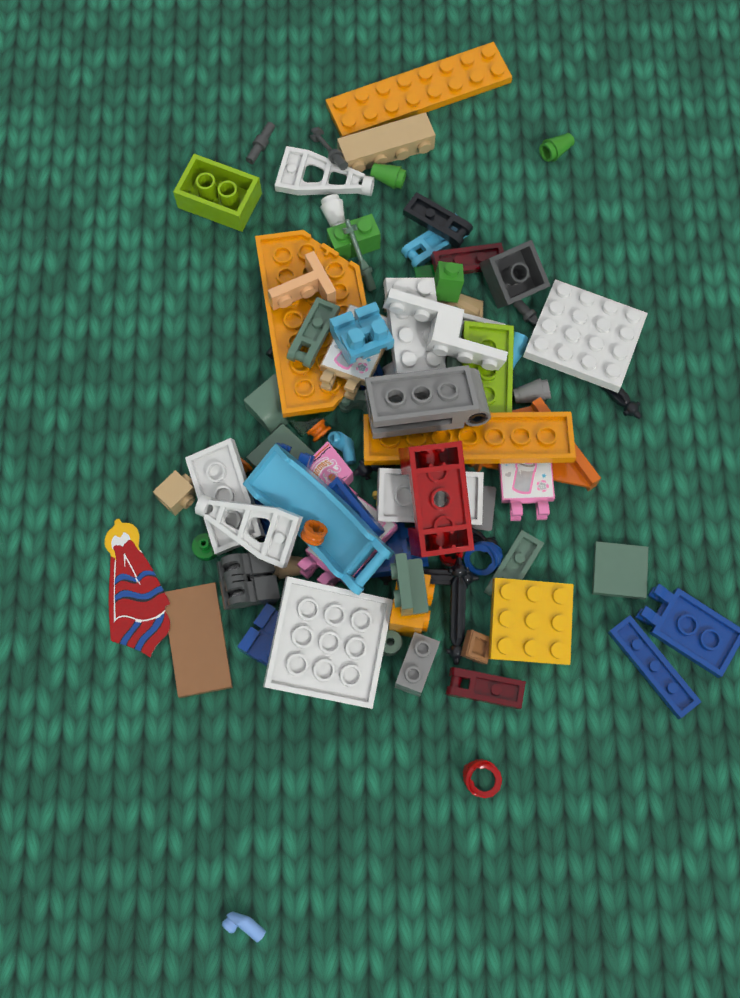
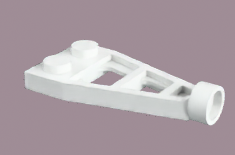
[275,146,375,196]
[195,495,303,568]

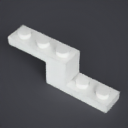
[383,288,508,371]

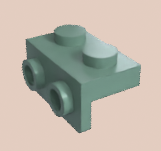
[390,553,429,616]

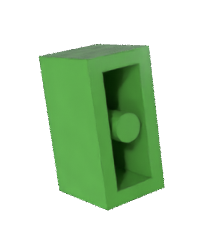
[326,214,381,260]

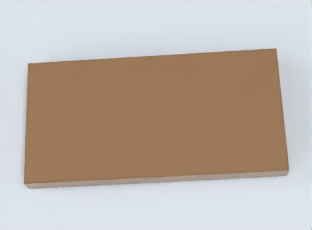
[165,582,233,698]

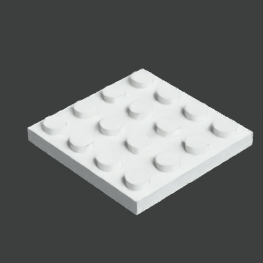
[523,279,648,393]
[263,576,393,709]

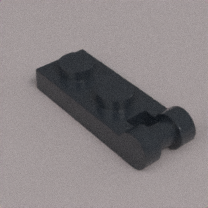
[403,192,473,248]

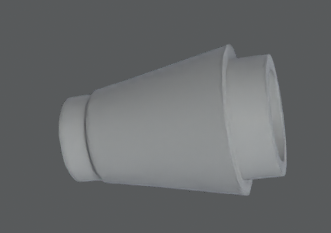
[513,378,551,404]

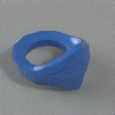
[464,541,503,575]

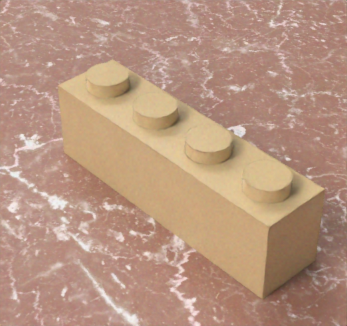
[337,112,436,172]

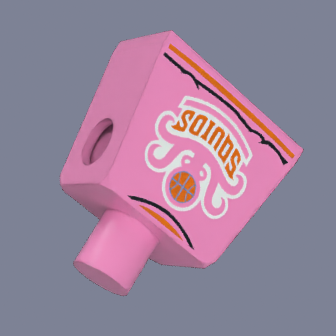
[309,441,358,496]

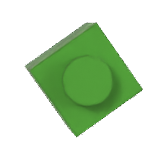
[434,261,464,303]

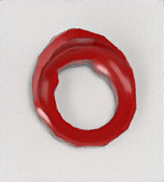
[463,759,502,798]

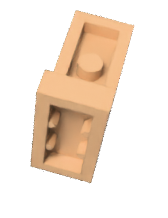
[268,251,336,311]

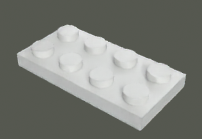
[383,278,446,374]
[185,438,265,555]
[376,468,484,525]

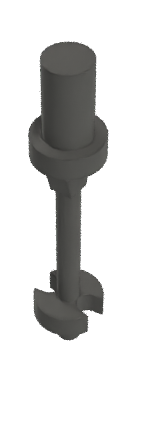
[310,127,348,170]
[513,300,538,326]

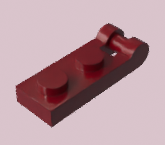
[445,667,526,710]

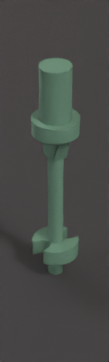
[342,219,376,291]

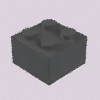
[479,240,550,309]

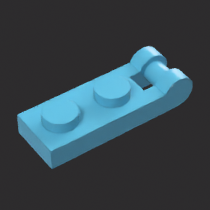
[401,213,469,268]

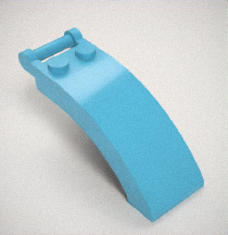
[243,443,394,595]

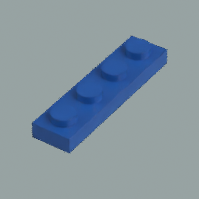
[608,615,702,719]

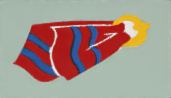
[104,519,170,658]

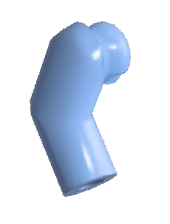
[222,912,266,942]

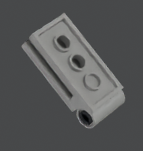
[364,365,491,439]

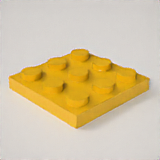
[488,578,574,665]

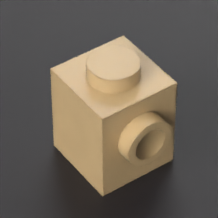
[153,470,197,516]

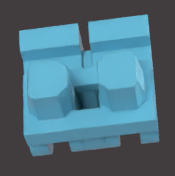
[329,302,394,365]

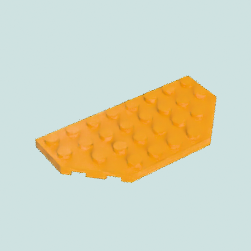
[255,230,367,418]

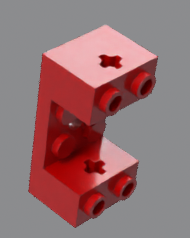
[398,441,474,558]

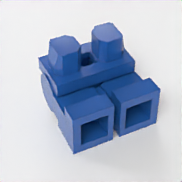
[237,603,278,667]

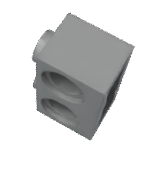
[395,632,440,697]

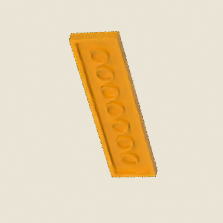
[325,42,512,137]
[363,412,576,465]

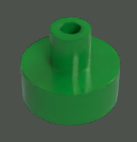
[192,533,217,561]

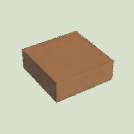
[460,630,490,664]

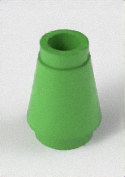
[539,133,575,162]
[370,163,407,190]

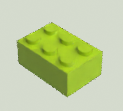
[173,154,262,232]

